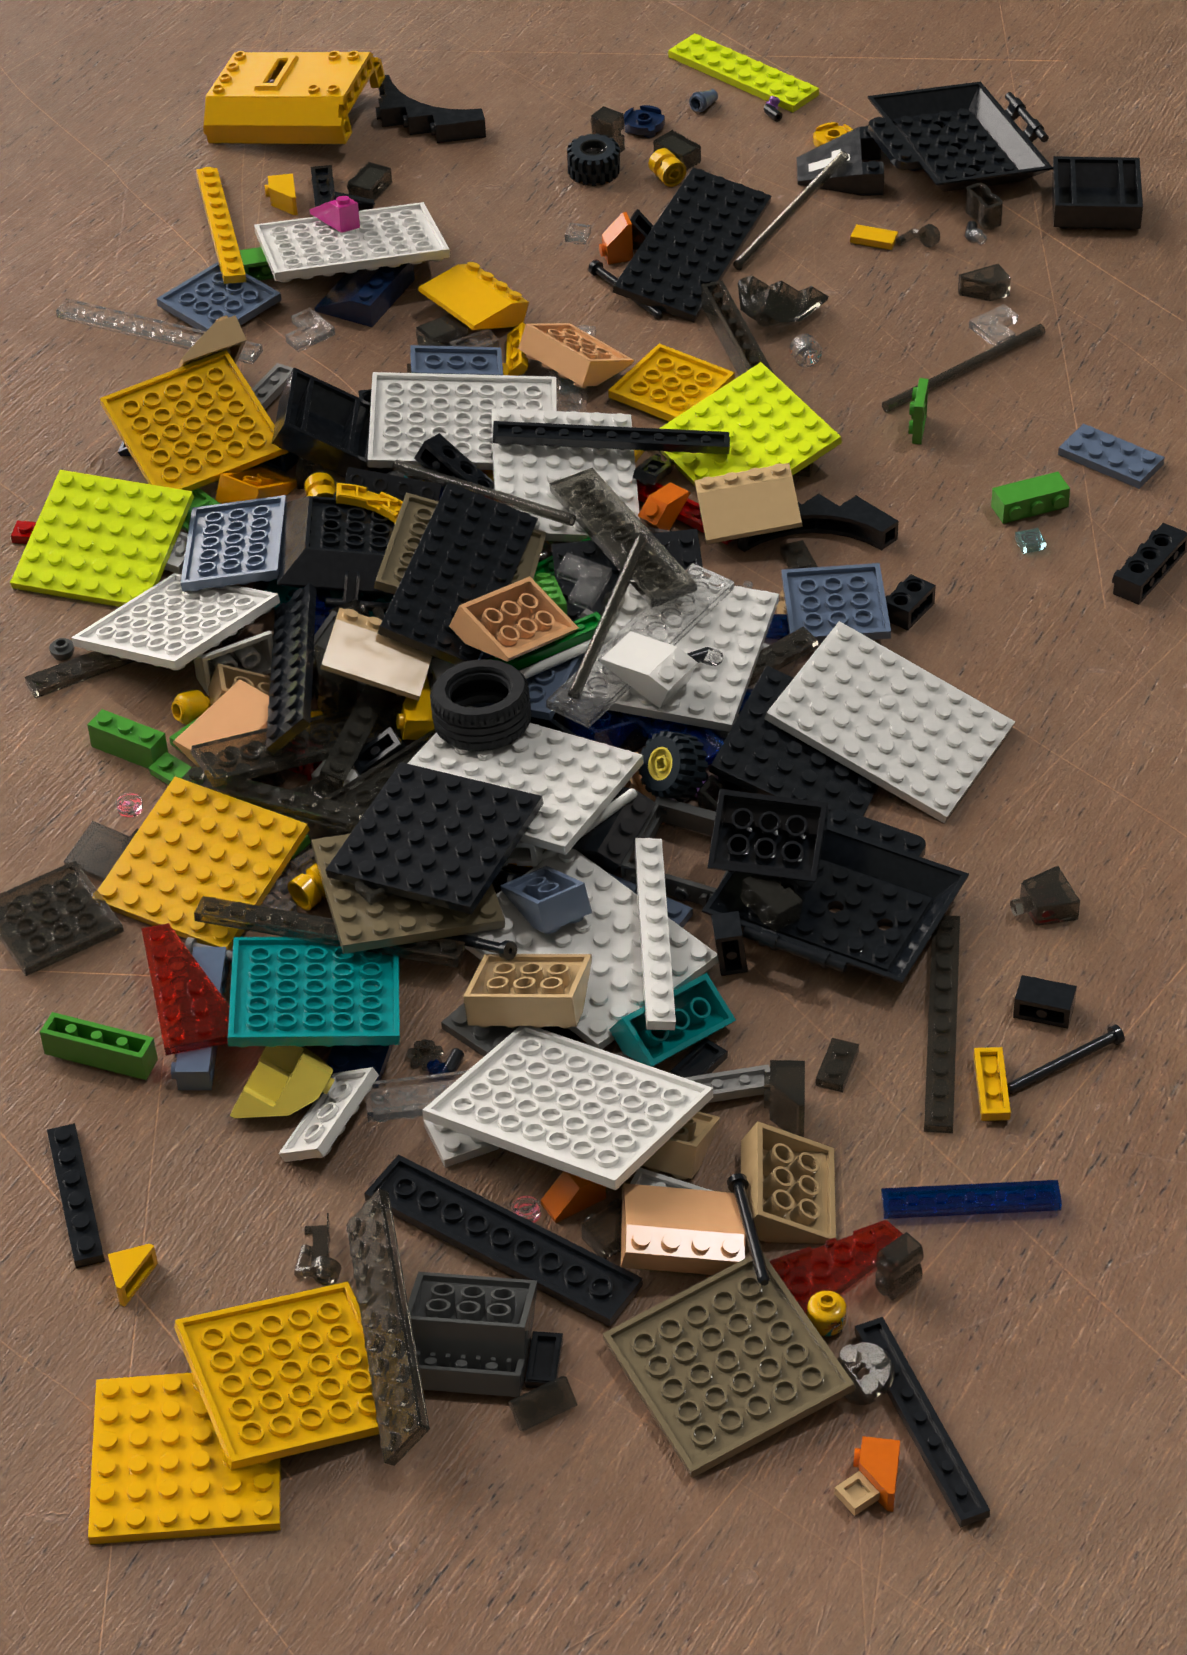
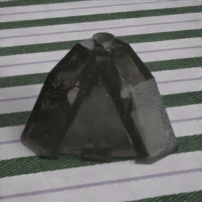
[738,275,829,327]

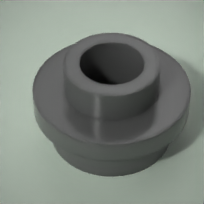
[49,638,75,661]

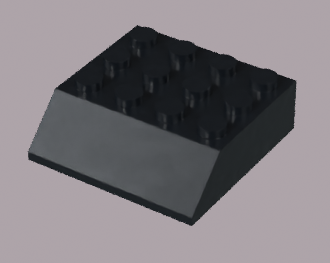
[1052,156,1143,230]
[272,368,371,478]

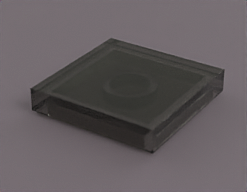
[64,821,132,882]

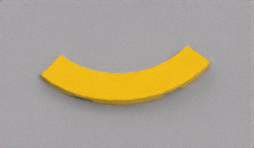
[336,483,403,523]

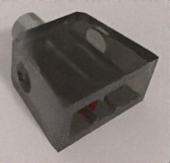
[1010,866,1080,926]

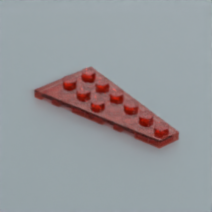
[141,923,230,1055]
[769,1220,907,1315]

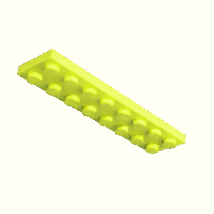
[668,33,819,113]

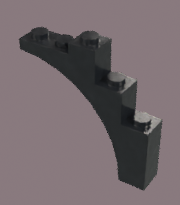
[375,75,486,143]
[738,493,899,552]

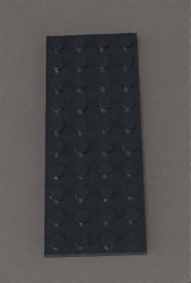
[613,167,772,322]
[377,482,538,665]

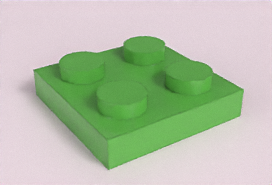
[908,378,929,444]

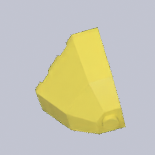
[230,1046,335,1118]

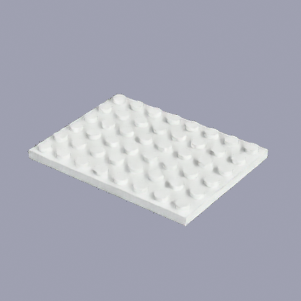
[254,202,450,282]
[368,372,557,470]
[491,408,641,542]
[581,568,779,732]
[764,621,1015,823]
[407,706,644,855]
[462,848,719,1049]
[422,1026,713,1190]

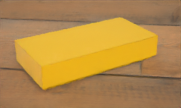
[850,224,898,250]

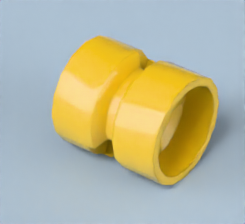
[648,148,686,187]
[304,472,336,498]
[287,863,327,911]

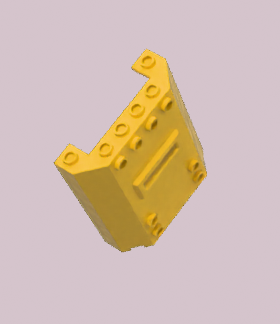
[203,51,385,144]

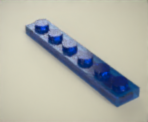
[881,1180,1062,1219]

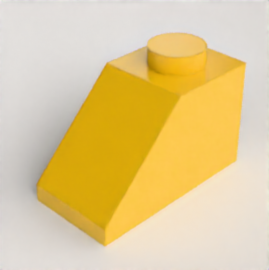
[264,173,298,215]

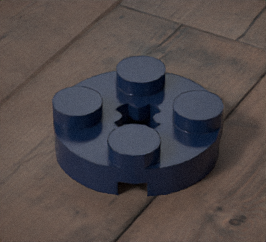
[623,105,665,138]

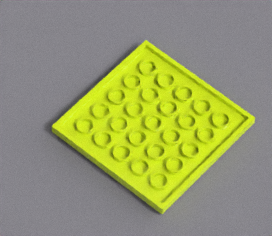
[659,362,842,487]
[10,470,194,607]

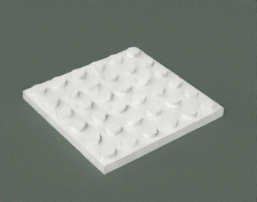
[71,573,280,670]

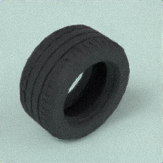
[430,660,532,751]

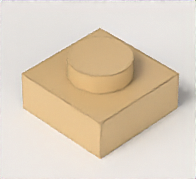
[834,1471,880,1516]

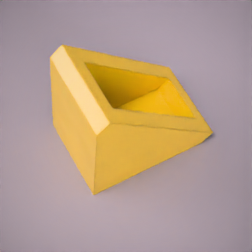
[108,1244,158,1307]

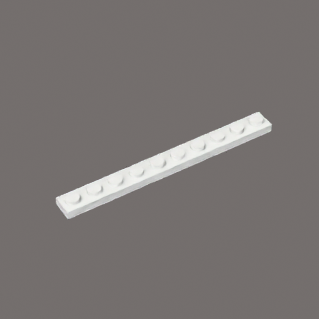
[634,838,676,1030]

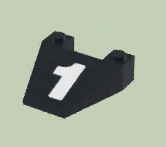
[797,126,884,196]

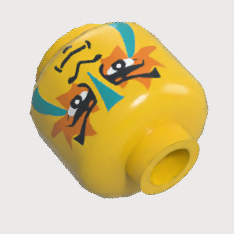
[807,1291,847,1336]

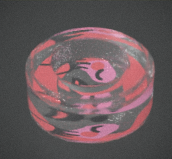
[116,793,143,818]
[511,1196,541,1223]

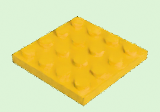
[608,343,735,422]

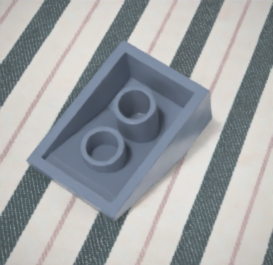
[500,865,592,934]

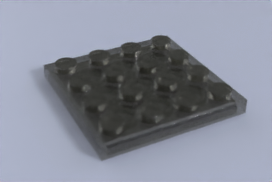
[0,861,124,976]

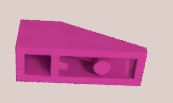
[310,196,360,233]

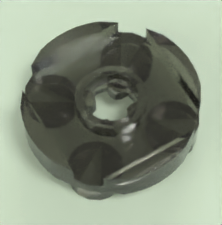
[837,1342,895,1405]

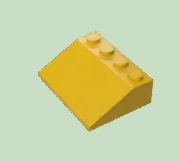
[418,262,529,330]

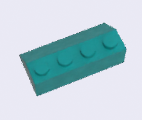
[609,973,736,1067]

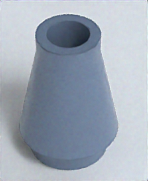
[689,89,718,112]

